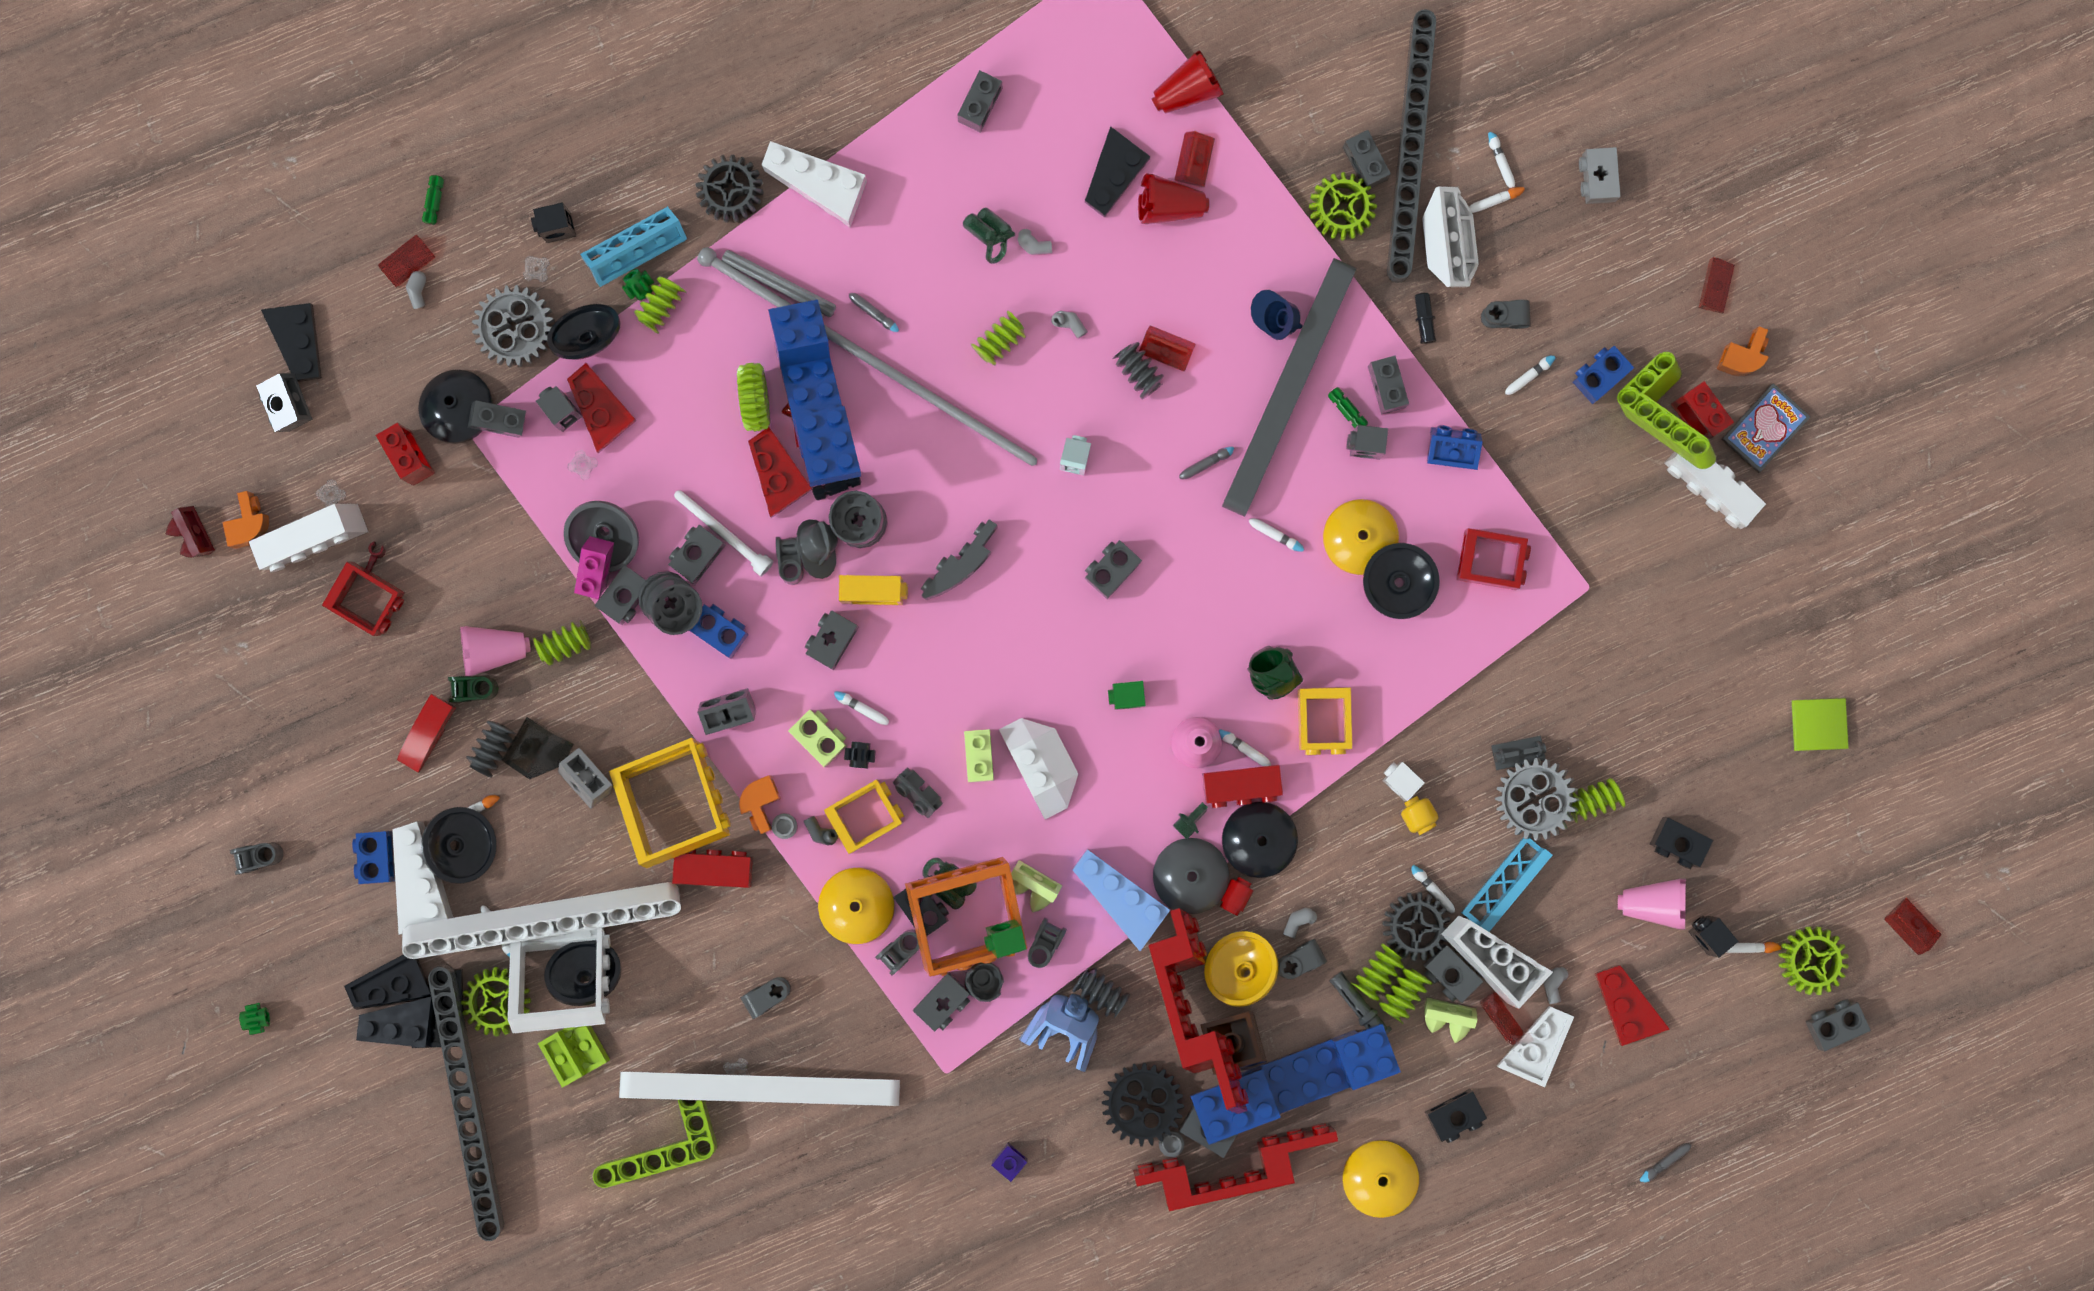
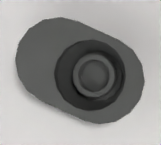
[797,519,838,579]

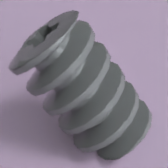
[1112,342,1164,399]
[466,721,517,778]
[1072,968,1130,1018]

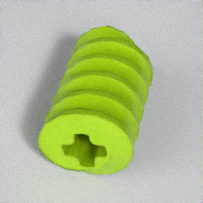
[634,276,687,334]
[971,311,1026,366]
[533,620,591,666]
[1571,778,1626,823]
[1352,943,1404,1001]
[1379,968,1433,1024]

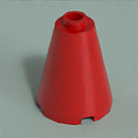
[1151,50,1224,114]
[1138,173,1209,224]

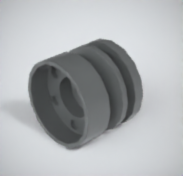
[829,490,888,548]
[639,571,702,635]

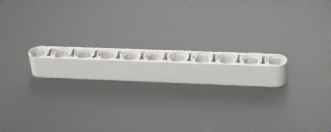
[402,882,681,959]
[619,1072,900,1106]

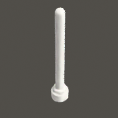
[674,490,774,577]

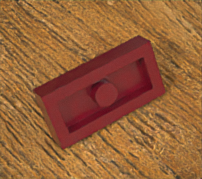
[165,506,215,558]

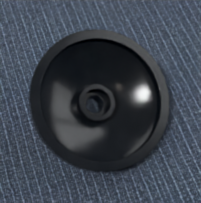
[547,304,621,360]
[418,370,493,444]
[1363,543,1440,619]
[1222,802,1298,878]
[421,807,497,884]
[544,940,621,1006]

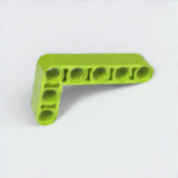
[1617,352,1716,469]
[593,1100,717,1188]

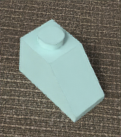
[1060,435,1091,476]

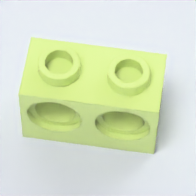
[788,710,847,767]
[964,729,994,782]

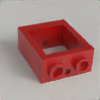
[1671,381,1734,440]
[375,422,435,486]
[1456,528,1531,590]
[322,562,405,636]

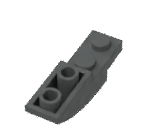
[921,519,998,600]

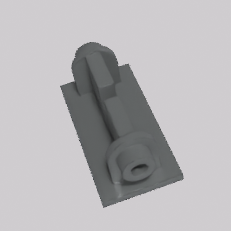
[1491,736,1546,770]
[893,767,943,818]

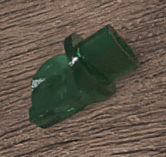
[1172,802,1208,839]

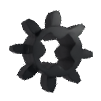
[844,742,876,769]

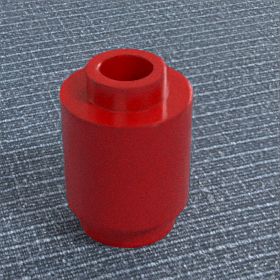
[1220,877,1254,916]

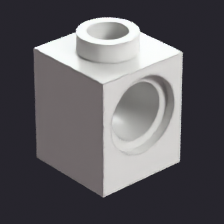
[1382,762,1425,801]

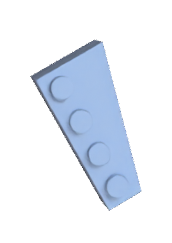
[1072,849,1170,951]

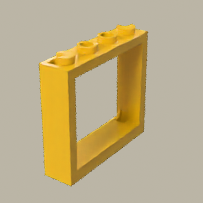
[609,738,731,868]

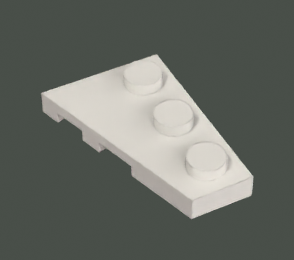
[1497,1006,1574,1087]

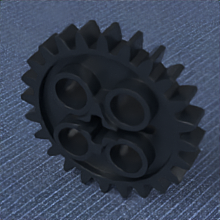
[1102,1063,1185,1147]

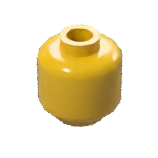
[1401,796,1439,836]

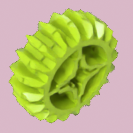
[1309,172,1377,241]
[737,362,770,432]
[1778,926,1849,995]
[461,967,531,1036]

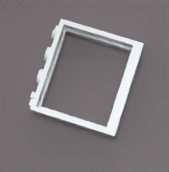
[508,928,611,1033]

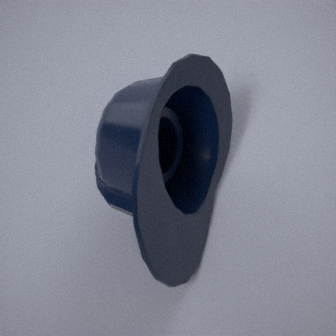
[1251,290,1303,340]

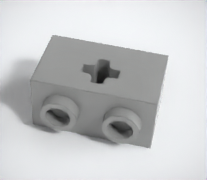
[1579,147,1620,204]
[558,748,612,809]

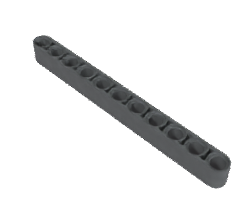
[1387,9,1436,283]
[1222,258,1356,517]
[428,964,504,1241]

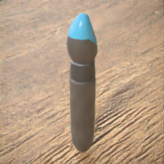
[849,293,899,332]
[1179,447,1234,480]
[1640,1143,1691,1183]

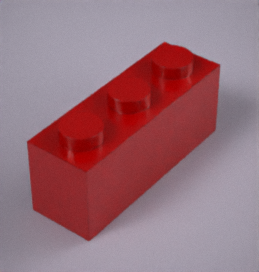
[1202,765,1283,808]
[672,849,753,888]

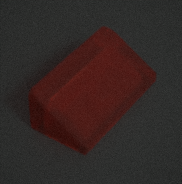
[1175,131,1215,187]
[378,235,435,288]
[1699,257,1735,314]
[1139,326,1196,372]
[1885,898,1942,955]
[1480,992,1523,1045]

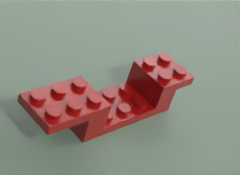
[1148,908,1249,1114]
[1133,1123,1338,1211]

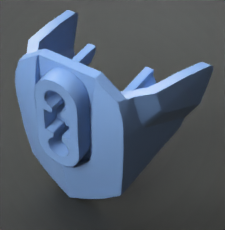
[1019,994,1099,1072]

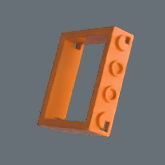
[905,857,1027,977]

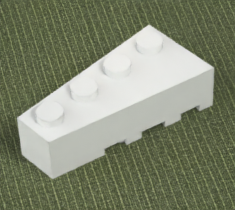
[762,141,867,227]
[1664,452,1766,529]
[249,504,368,572]
[392,821,454,934]
[1442,916,1553,1009]

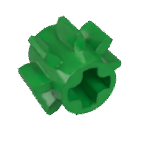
[622,269,654,300]
[239,1003,270,1035]

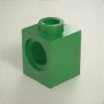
[1108,681,1146,710]
[984,919,1027,958]

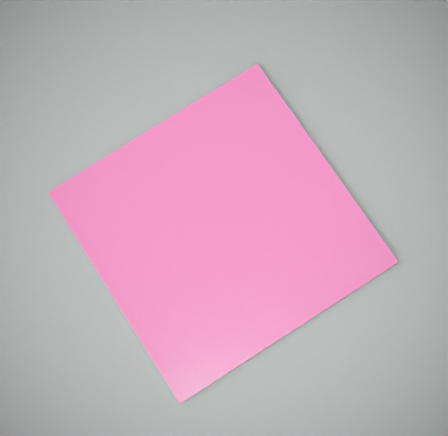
[473,0,1589,1073]

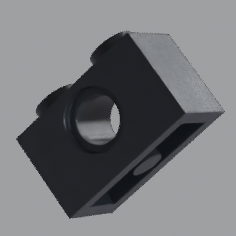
[531,202,576,243]
[1650,817,1714,870]
[1688,915,1739,958]
[1425,1089,1487,1143]

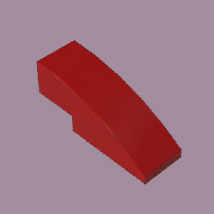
[397,694,456,773]

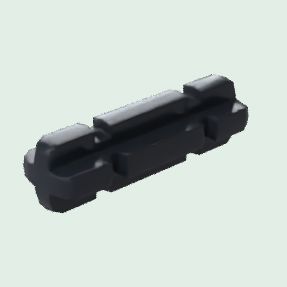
[812,477,861,500]

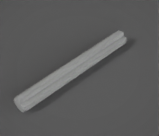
[722,250,836,317]

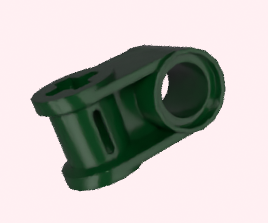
[448,676,499,703]

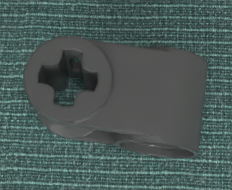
[1480,300,1531,329]
[776,537,803,585]
[230,843,283,875]
[1027,918,1067,968]
[875,929,920,976]
[1278,939,1327,979]
[740,977,791,1019]

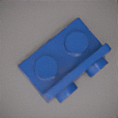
[1427,425,1483,470]

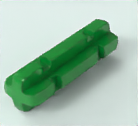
[422,175,444,225]
[1328,387,1368,428]

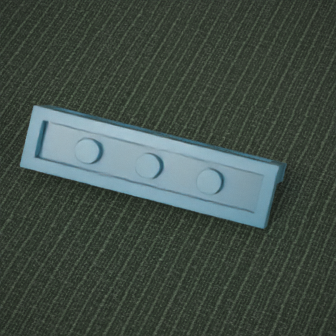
[580,206,687,287]
[1461,837,1552,932]

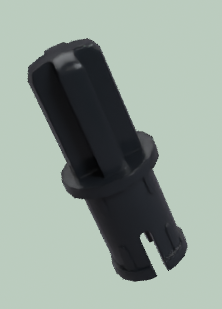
[1415,293,1436,344]

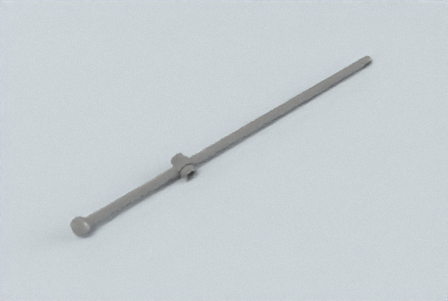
[697,247,1037,466]

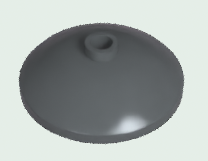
[564,501,639,572]
[1153,838,1229,914]

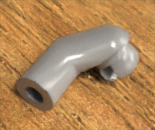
[1017,229,1052,255]
[406,271,426,309]
[1051,311,1088,339]
[1283,908,1317,939]
[1544,967,1568,1004]

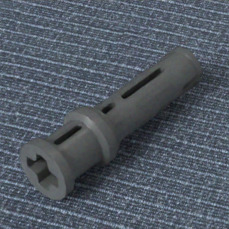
[1329,971,1392,1034]

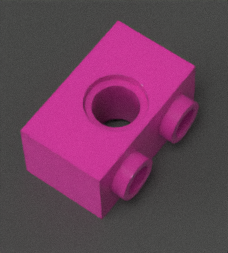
[574,536,614,600]

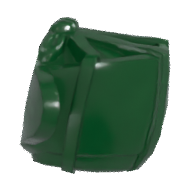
[1247,646,1303,700]

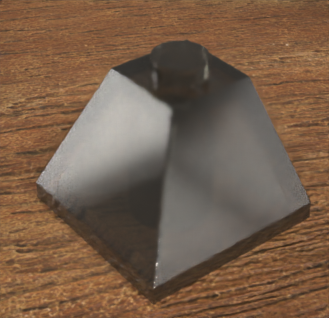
[502,717,574,779]

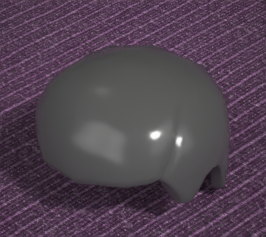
[965,962,1004,1002]

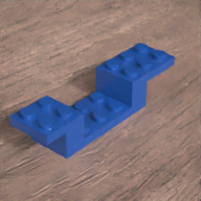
[768,299,861,487]
[1190,1023,1401,1145]

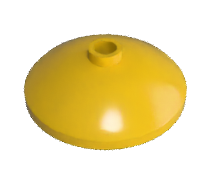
[1323,499,1399,575]
[818,868,894,944]
[1204,931,1278,1007]
[1342,1140,1419,1218]

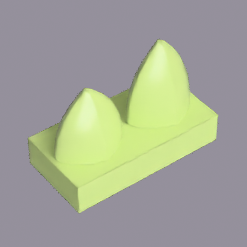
[1011,860,1062,912]
[1424,998,1478,1043]

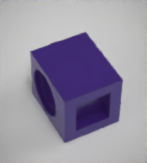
[991,1143,1028,1182]

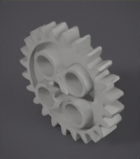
[472,285,555,367]
[1495,758,1579,841]

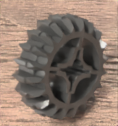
[696,155,764,223]
[1382,892,1451,961]

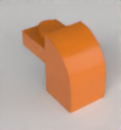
[1717,326,1769,376]
[223,491,269,549]
[739,775,781,834]

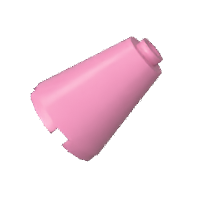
[460,626,530,676]
[1171,717,1222,768]
[1618,879,1686,930]

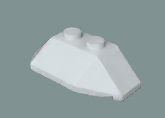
[1422,186,1479,287]
[999,718,1078,819]

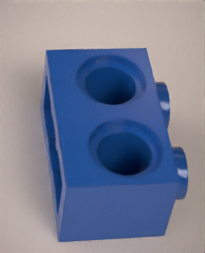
[1573,346,1634,404]
[689,604,748,659]
[352,831,395,884]

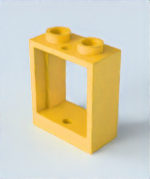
[839,575,908,605]
[1298,688,1352,755]
[824,779,905,854]

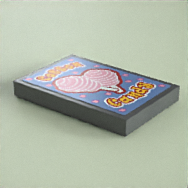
[1721,383,1810,473]

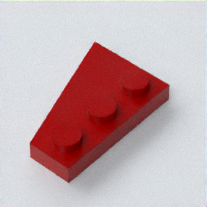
[567,363,637,453]
[748,427,812,518]
[1595,965,1670,1046]

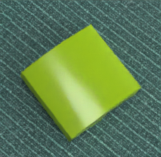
[1792,698,1849,751]
[537,1026,610,1088]

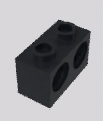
[893,879,949,936]

